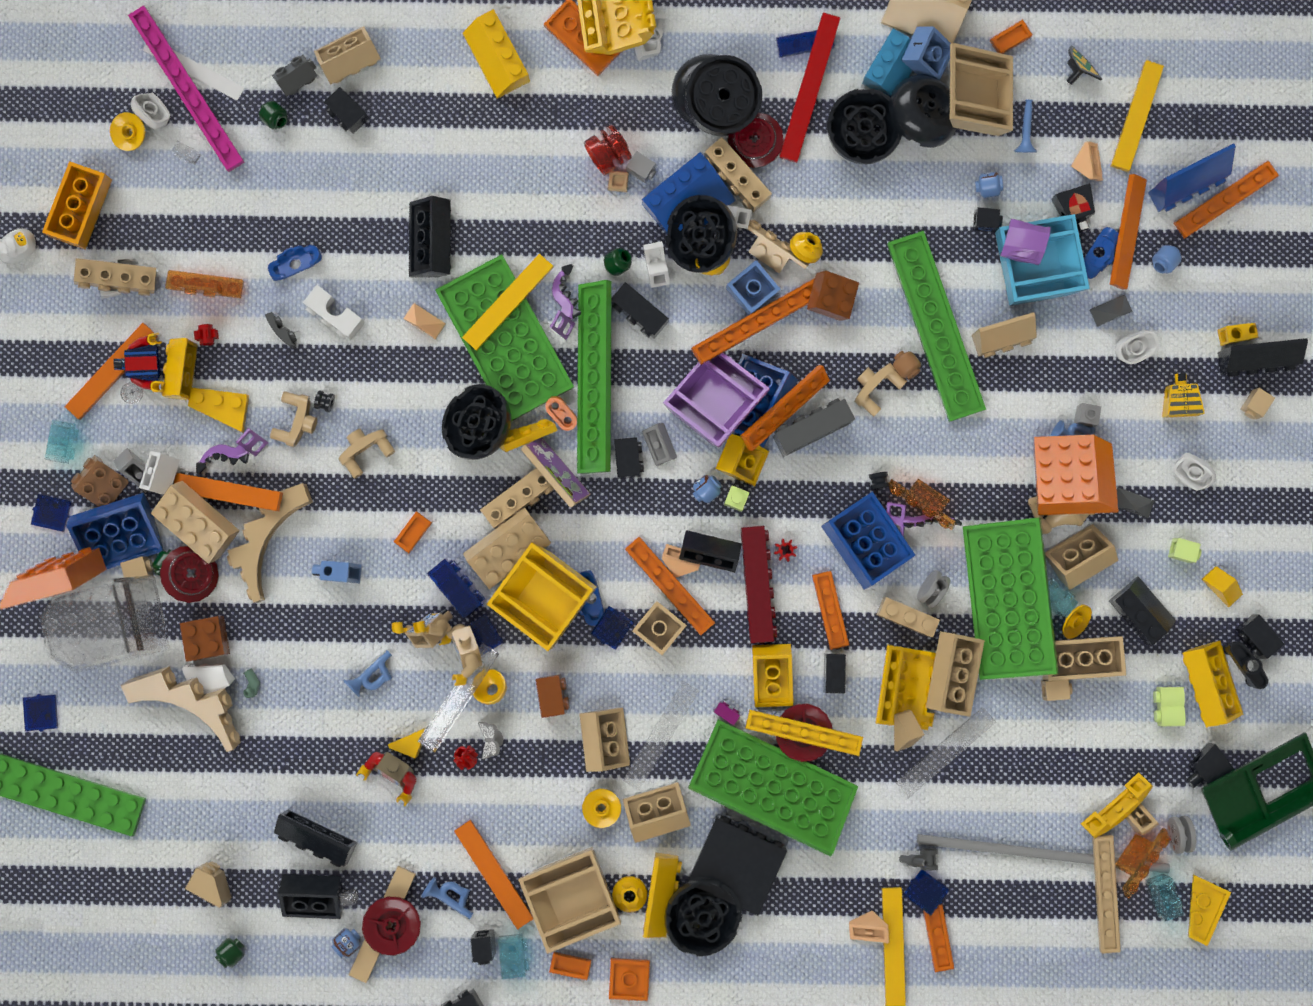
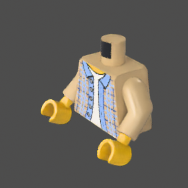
[392,609,453,648]
[439,624,483,686]

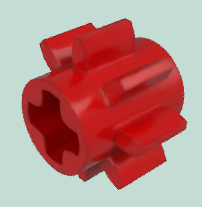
[194,324,219,346]
[774,539,797,562]
[453,745,478,770]

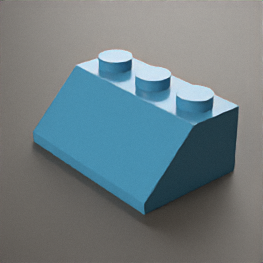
[862,29,913,98]

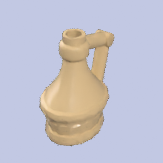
[1028,496,1094,535]

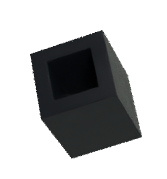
[973,207,1003,232]

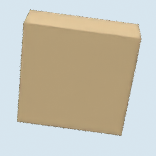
[608,170,629,192]

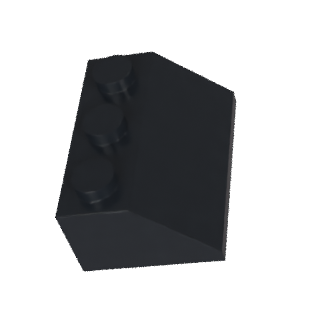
[1109,576,1176,645]
[278,873,343,919]

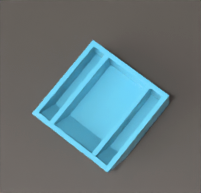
[995,214,1090,306]

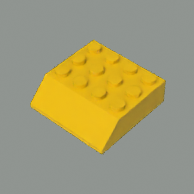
[486,542,597,651]

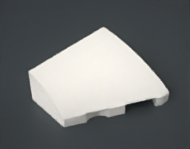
[182,663,235,694]

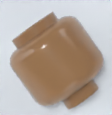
[893,351,921,380]

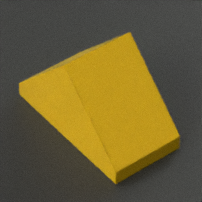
[1202,566,1243,607]
[388,728,428,758]

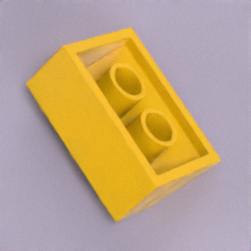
[161,338,198,401]

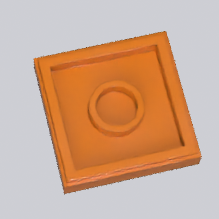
[609,958,650,1001]

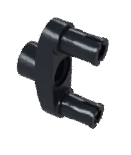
[1223,642,1268,689]

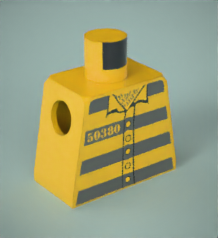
[1162,373,1205,418]

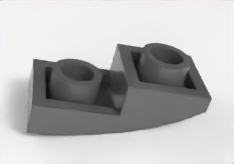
[265,312,297,349]

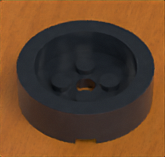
[683,55,762,136]

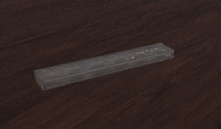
[418,643,499,752]
[623,681,699,790]
[895,707,996,798]

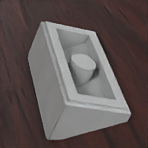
[642,423,677,466]

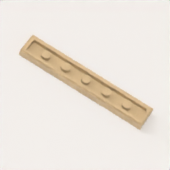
[1092,835,1121,953]
[349,866,416,983]

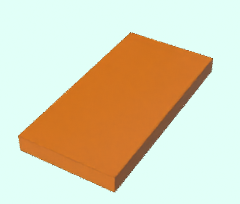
[543,0,622,76]

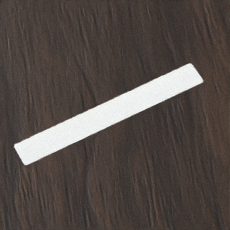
[143,44,244,100]

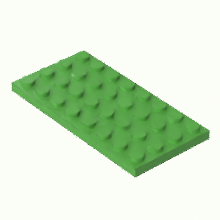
[435,254,574,421]
[962,518,1058,680]
[688,719,858,857]

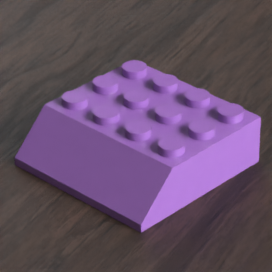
[663,353,770,448]

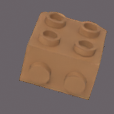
[71,455,128,507]

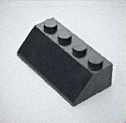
[409,196,451,277]
[1218,338,1308,377]
[274,809,358,867]

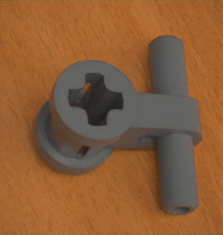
[899,848,938,871]

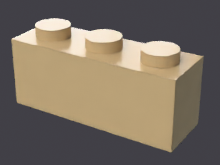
[876,597,940,638]

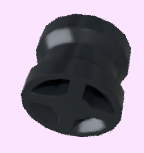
[314,390,335,412]
[869,472,890,490]

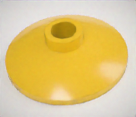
[110,112,145,151]
[1062,605,1092,639]
[582,789,621,828]

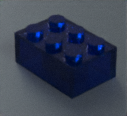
[427,559,486,619]

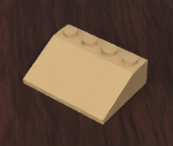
[881,0,972,43]

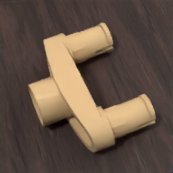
[854,363,907,417]
[270,391,317,447]
[338,429,395,479]

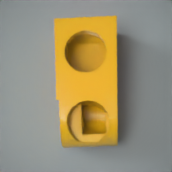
[1217,323,1259,346]

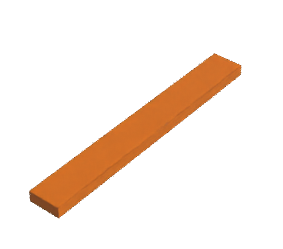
[691,278,815,365]

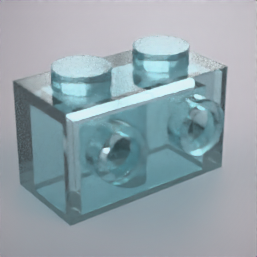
[45,420,79,464]
[1048,578,1078,618]
[1145,874,1184,921]
[498,933,530,979]

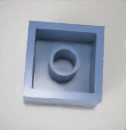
[902,26,951,80]
[726,260,781,315]

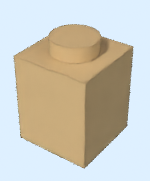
[1241,388,1275,419]
[120,556,154,582]
[1041,680,1073,701]

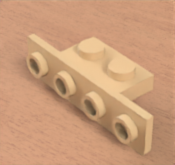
[748,220,810,273]

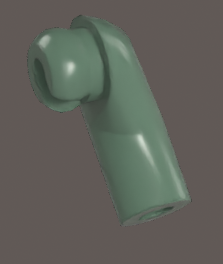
[243,668,260,698]

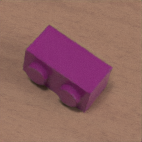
[713,701,740,726]

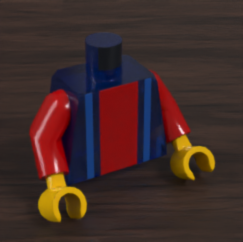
[113,333,164,393]

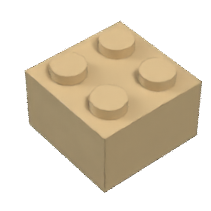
[632,601,687,655]

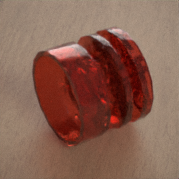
[583,124,632,176]

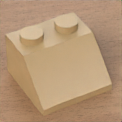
[185,862,232,908]

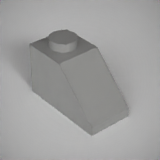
[113,448,148,493]

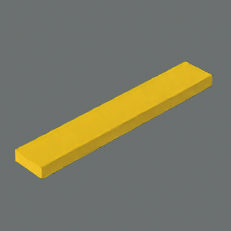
[1110,60,1164,172]
[462,253,554,351]
[745,709,863,756]
[882,887,906,1006]

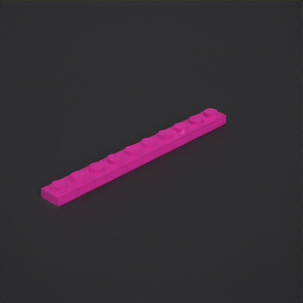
[128,5,245,172]

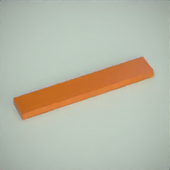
[1174,160,1279,239]
[1110,174,1147,290]
[64,323,158,420]
[741,365,830,451]
[174,473,283,512]
[625,537,715,635]
[454,820,533,930]

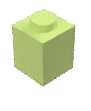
[724,486,750,512]
[1168,538,1202,563]

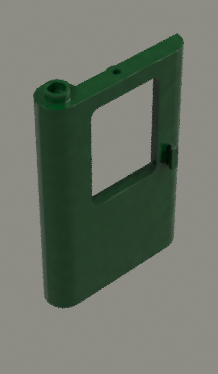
[1201,732,1313,851]

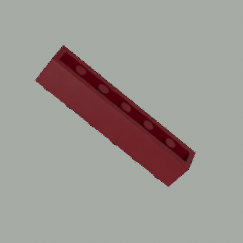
[740,526,777,643]

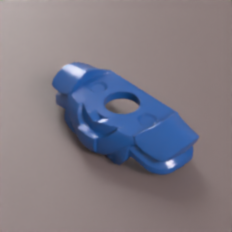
[1084,227,1119,279]
[268,245,322,281]
[579,570,605,626]

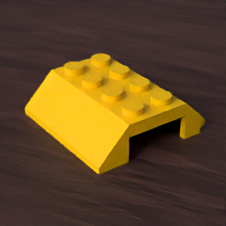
[577,0,656,55]
[876,645,936,730]

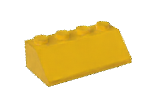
[462,9,530,99]
[1183,640,1244,727]
[643,852,682,938]

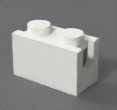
[139,451,180,495]

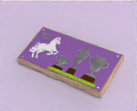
[521,437,591,507]

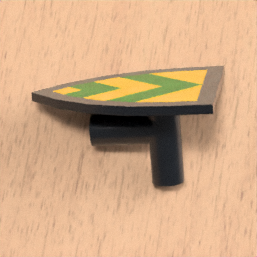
[1066,45,1102,85]

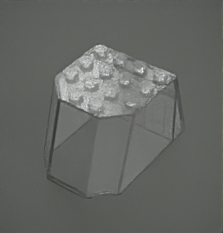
[40,575,171,674]

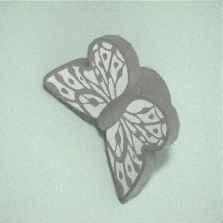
[478,722,503,759]

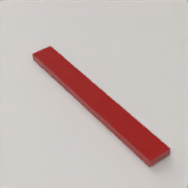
[779,12,841,163]

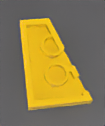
[188,387,249,433]
[500,419,557,452]
[1188,874,1231,946]

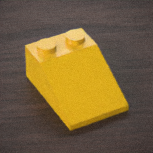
[752,644,793,707]

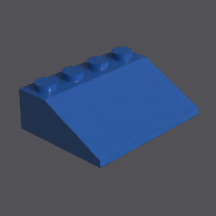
[1148,143,1236,212]
[642,152,736,234]
[733,354,798,448]
[821,492,916,590]
[66,493,164,569]

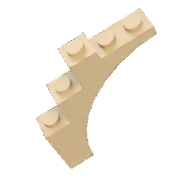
[227,483,313,603]
[121,666,241,752]

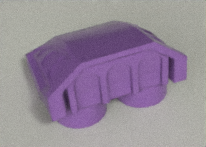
[1000,219,1051,265]

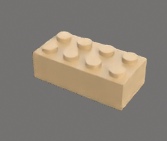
[151,481,240,564]
[463,508,551,589]
[926,631,985,717]
[1043,636,1126,681]

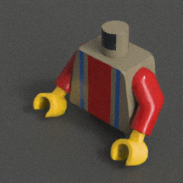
[356,752,417,807]

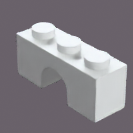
[303,285,365,340]

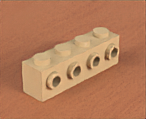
[704,137,772,213]
[74,258,156,296]
[480,468,554,529]

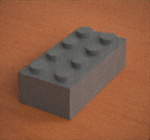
[773,398,855,457]

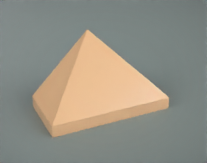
[1071,142,1103,181]
[403,303,446,340]
[661,544,700,578]
[849,910,890,943]

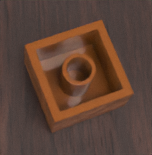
[807,271,859,321]
[180,616,230,662]
[536,674,570,718]

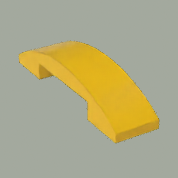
[1081,773,1153,838]

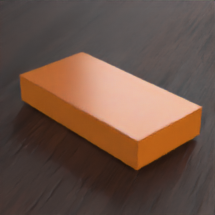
[990,20,1032,54]
[394,511,432,553]
[549,952,591,980]

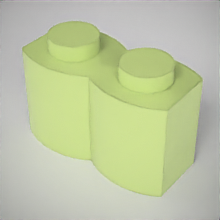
[1153,687,1185,726]

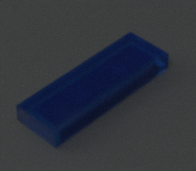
[776,30,835,58]

